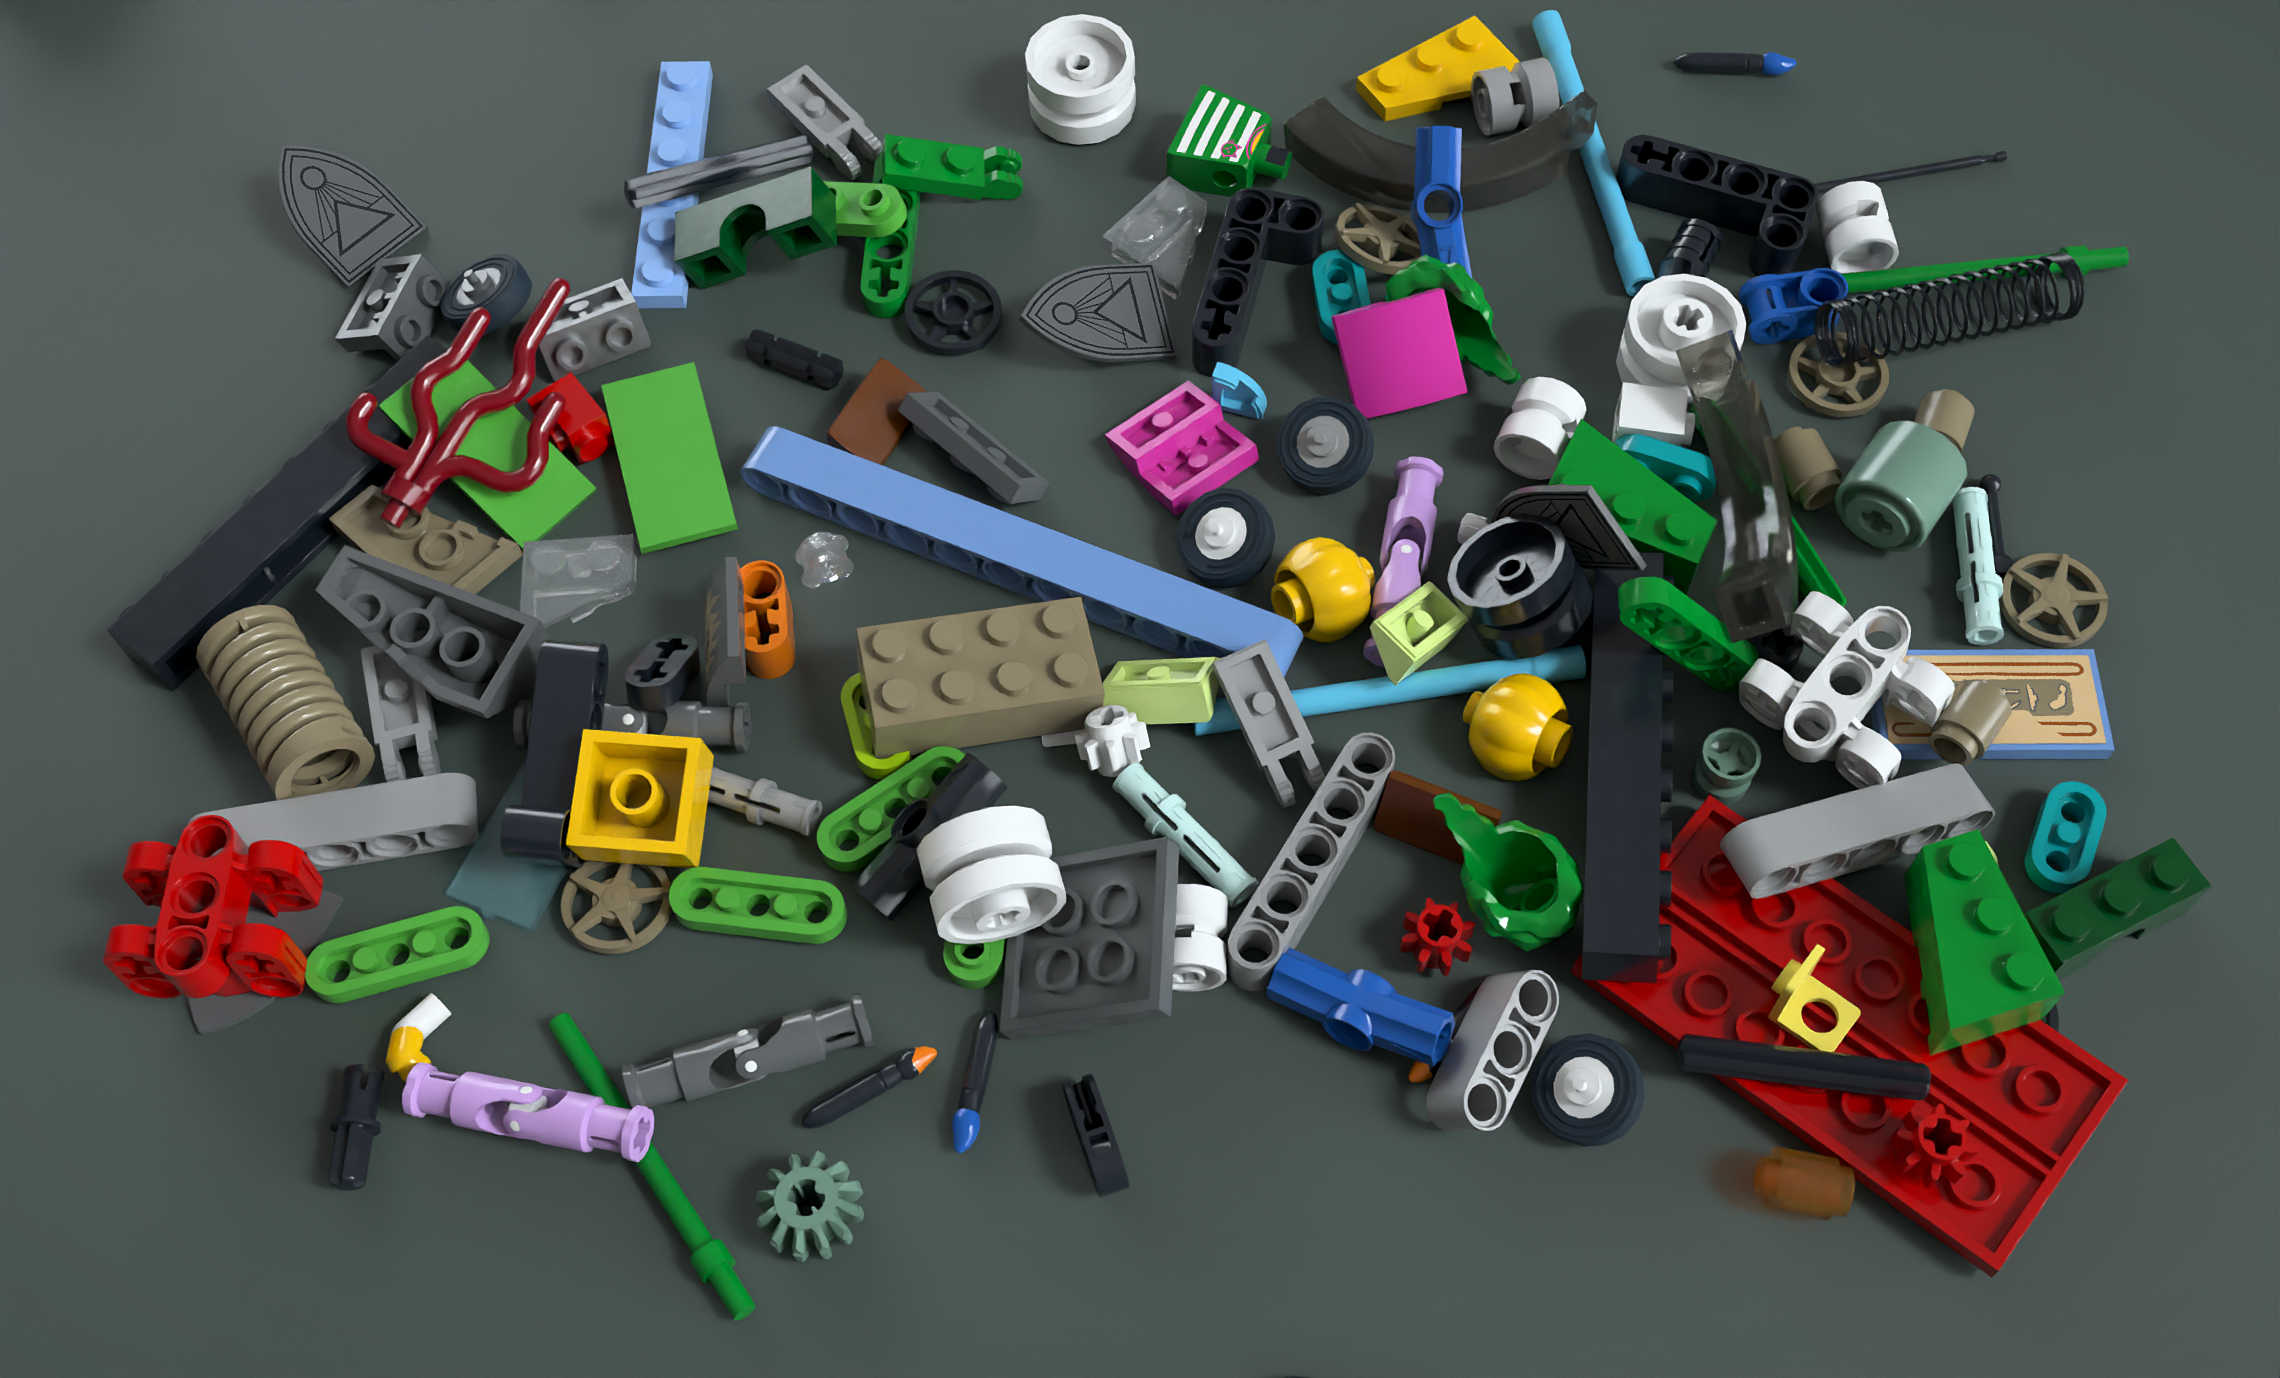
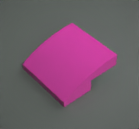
[1331,288,1468,418]
[1105,380,1259,516]

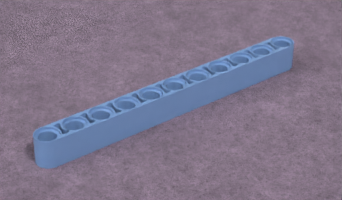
[740,426,1303,677]

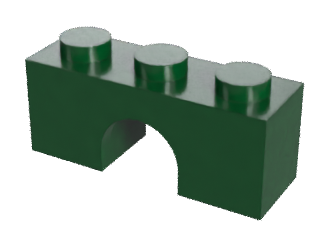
[674,166,837,290]
[2024,837,2211,980]

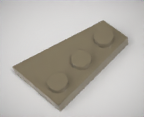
[329,485,523,595]

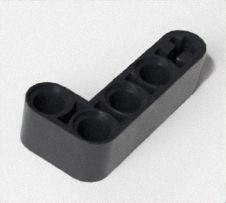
[1616,135,1818,276]
[1192,188,1324,377]
[500,640,609,868]

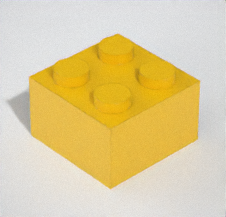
[566,729,714,868]

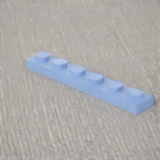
[631,61,713,309]

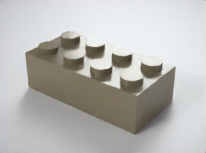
[856,597,1105,759]

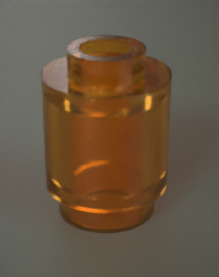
[1753,1146,1855,1221]

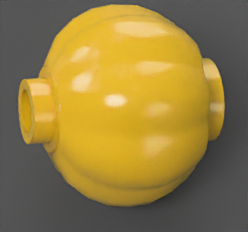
[1271,537,1375,642]
[1463,673,1573,781]

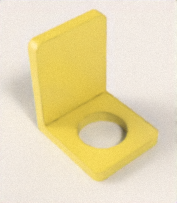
[1767,944,1861,1052]

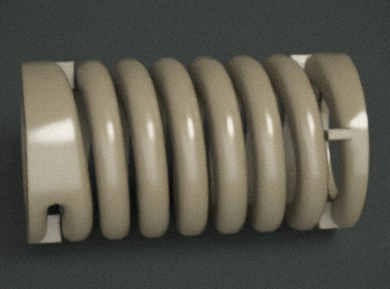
[196,605,375,800]

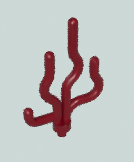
[346,277,571,529]

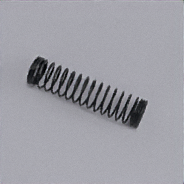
[1814,253,2085,368]

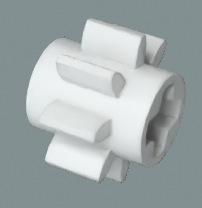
[1075,705,1150,777]

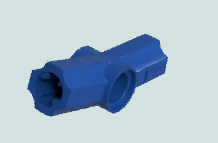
[1411,126,1472,278]
[1267,948,1455,1067]

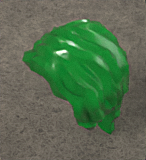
[1385,254,1521,385]
[1433,793,1584,952]

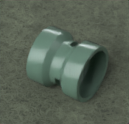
[1691,728,1761,805]

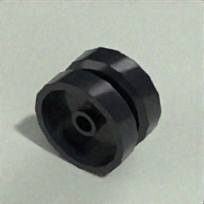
[1447,514,1593,660]

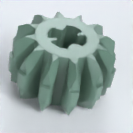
[756,1150,864,1263]

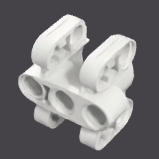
[1739,591,1955,789]

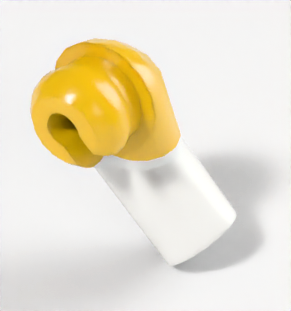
[385,993,451,1082]

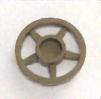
[1334,203,1421,275]
[1787,331,1889,417]
[1999,553,2108,648]
[561,860,672,954]

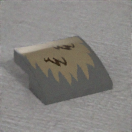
[705,557,747,707]

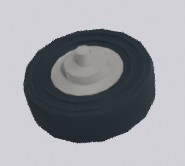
[1277,397,1374,493]

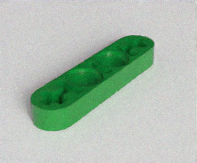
[860,153,921,319]
[1617,577,1760,692]

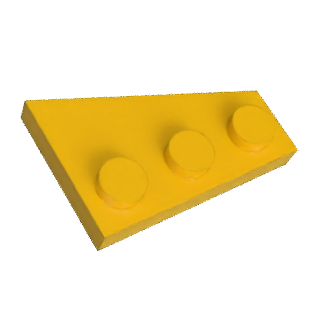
[1356,16,1520,122]

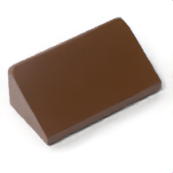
[827,358,928,466]
[1374,770,1502,865]

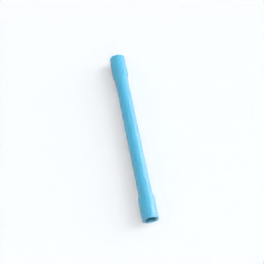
[1532,10,1656,296]
[1193,645,1586,736]

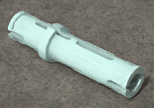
[1951,487,2004,645]
[1112,762,1259,908]

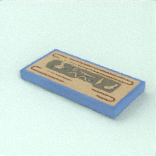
[1870,649,2115,759]

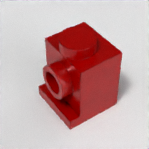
[526,372,615,465]

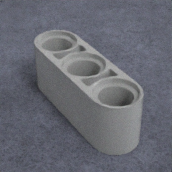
[1426,970,1559,1131]

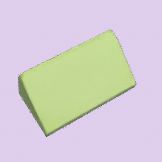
[1370,581,1469,686]
[1102,657,1221,725]

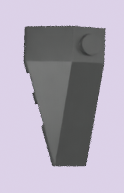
[315,545,550,719]

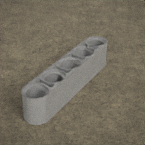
[1227,732,1395,991]
[1720,763,1995,899]
[187,773,479,871]

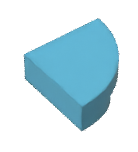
[1212,362,1267,419]

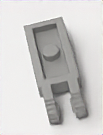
[766,65,882,181]
[1211,639,1326,808]
[360,646,441,782]

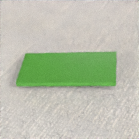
[379,360,597,553]
[601,362,738,554]

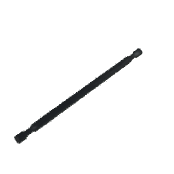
[1814,151,2007,193]

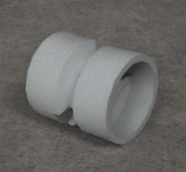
[1471,58,1559,136]

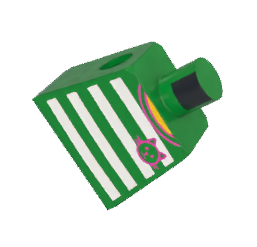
[1167,84,1292,197]

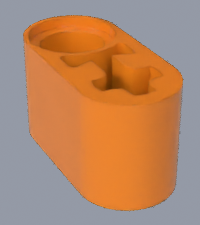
[740,560,796,679]

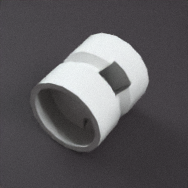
[1815,181,1899,273]
[1493,377,1586,480]
[1172,884,1228,991]

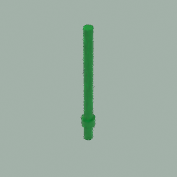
[1840,245,2129,294]
[548,1013,756,1321]

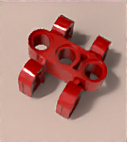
[103,814,324,999]

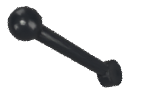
[1979,474,2013,578]

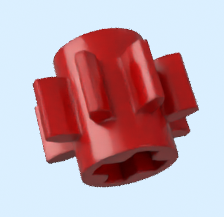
[1400,898,1475,977]
[1890,1104,1979,1189]

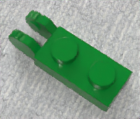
[882,134,1023,200]

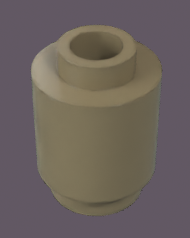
[1913,389,1975,453]
[1768,427,1842,510]
[1928,680,2012,766]

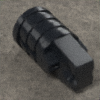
[1656,219,1723,279]

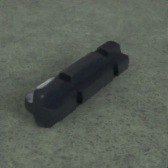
[744,329,844,388]

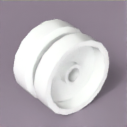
[1025,14,1136,145]
[1616,274,1747,411]
[917,806,1066,944]

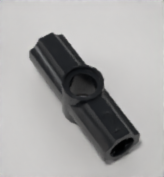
[851,753,1008,921]

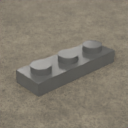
[898,392,1049,504]

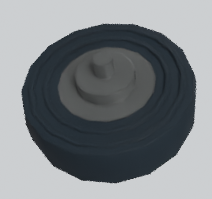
[440,254,532,335]

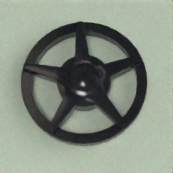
[905,270,1002,355]

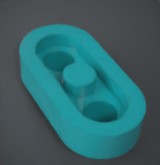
[1311,250,1371,345]
[1615,434,1720,503]
[2024,781,2107,893]

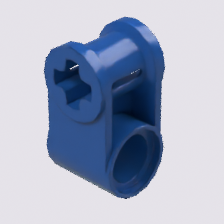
[1739,268,1848,345]

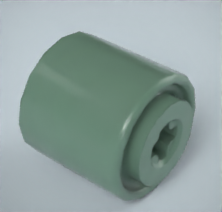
[1834,421,1967,552]

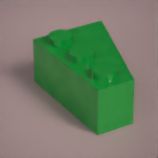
[1548,419,1717,595]
[1904,829,2065,1056]

